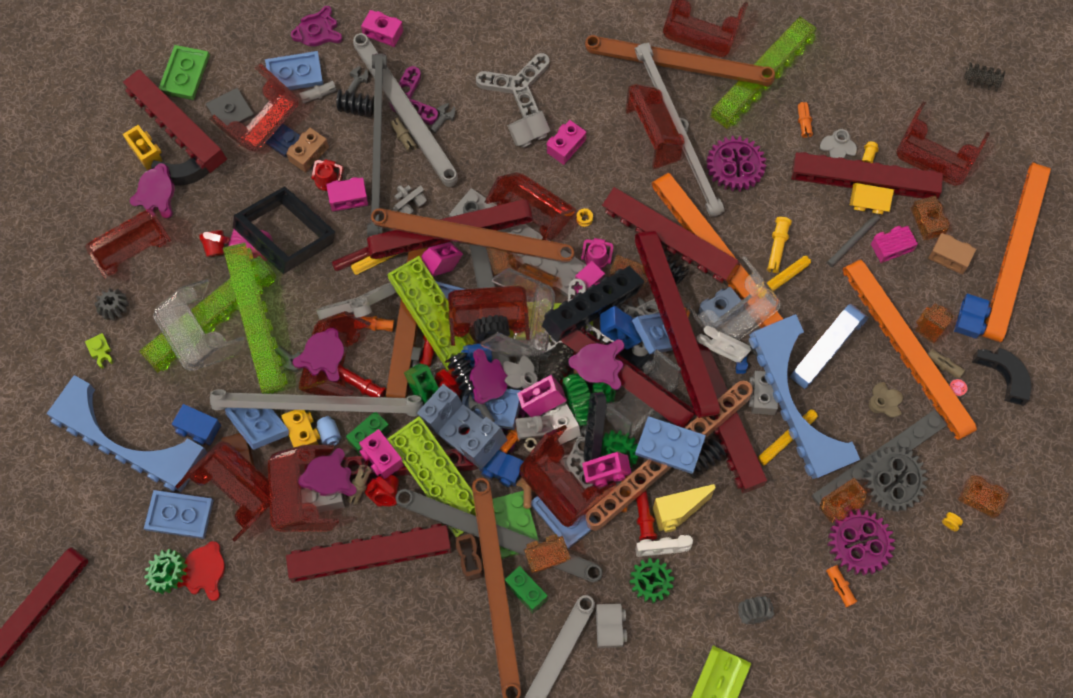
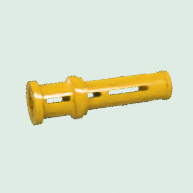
[767,217,792,273]

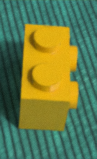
[123,125,163,171]
[849,183,894,214]
[281,410,321,455]

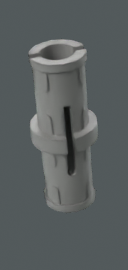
[299,81,337,104]

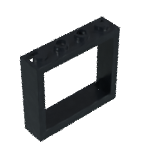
[232,186,335,274]

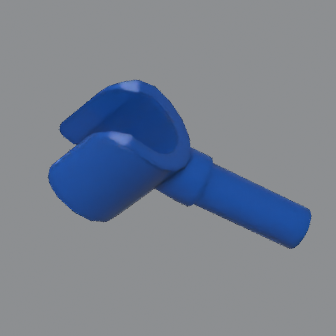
[736,354,748,374]

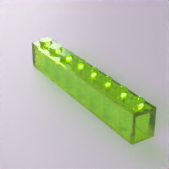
[710,16,817,129]
[223,243,288,394]
[139,256,276,373]

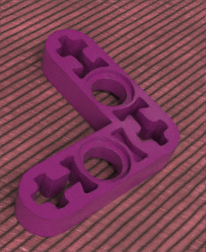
[390,66,438,125]

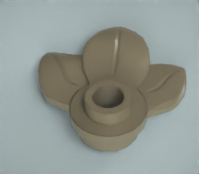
[869,382,903,417]

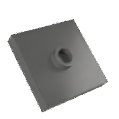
[205,88,254,133]

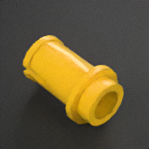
[862,141,879,163]

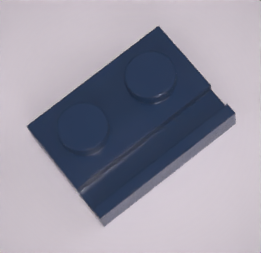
[257,118,300,158]

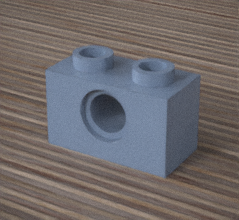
[698,287,744,328]

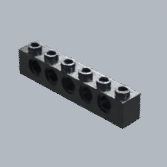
[542,265,645,342]

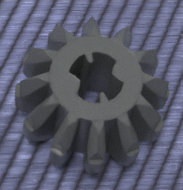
[94,287,129,321]
[738,596,774,625]

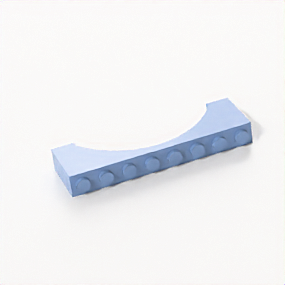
[749,314,860,479]
[47,375,207,492]

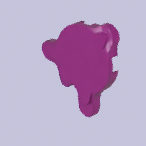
[291,6,343,47]
[130,163,175,218]
[293,328,344,383]
[569,339,624,390]
[470,349,508,404]
[298,448,357,496]

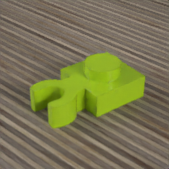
[85,333,113,369]

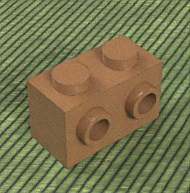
[286,128,329,173]
[928,233,976,275]

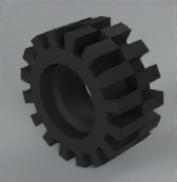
[473,315,510,343]

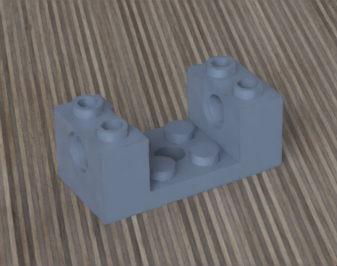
[417,384,507,469]

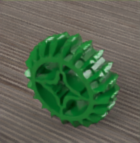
[562,373,591,427]

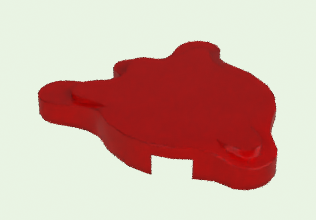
[177,541,225,601]

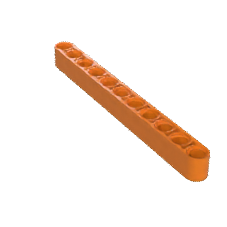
[982,162,1051,343]
[652,173,783,328]
[843,259,977,440]

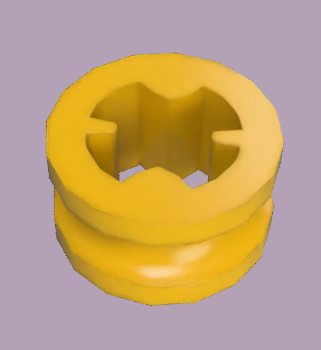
[576,208,593,227]
[942,512,963,531]

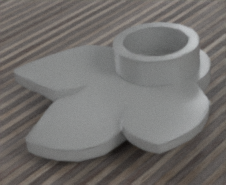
[820,129,857,158]
[504,355,537,389]

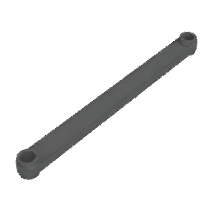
[367,53,387,238]
[463,201,513,389]
[396,489,603,582]

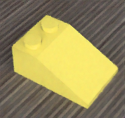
[653,484,715,533]

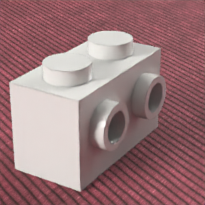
[540,402,581,445]

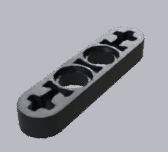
[584,392,606,462]

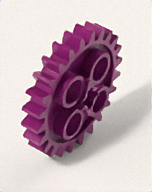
[706,136,766,192]
[828,509,895,576]

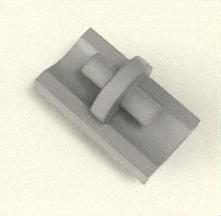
[393,185,427,214]
[515,416,554,439]

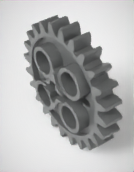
[863,446,928,511]

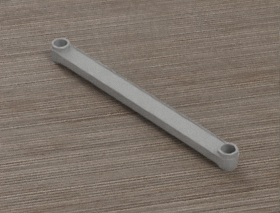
[353,33,458,187]
[635,43,725,217]
[210,389,423,416]
[525,595,595,698]

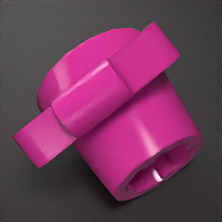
[581,238,613,269]

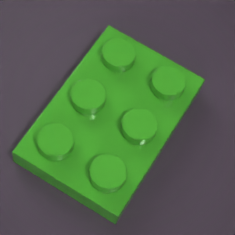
[159,45,210,100]
[492,491,539,559]

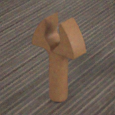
[516,473,539,509]

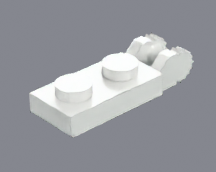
[696,326,751,362]
[636,535,693,557]

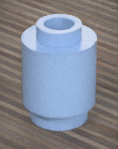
[316,416,341,447]

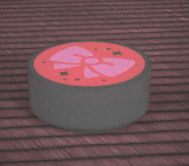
[948,378,968,399]

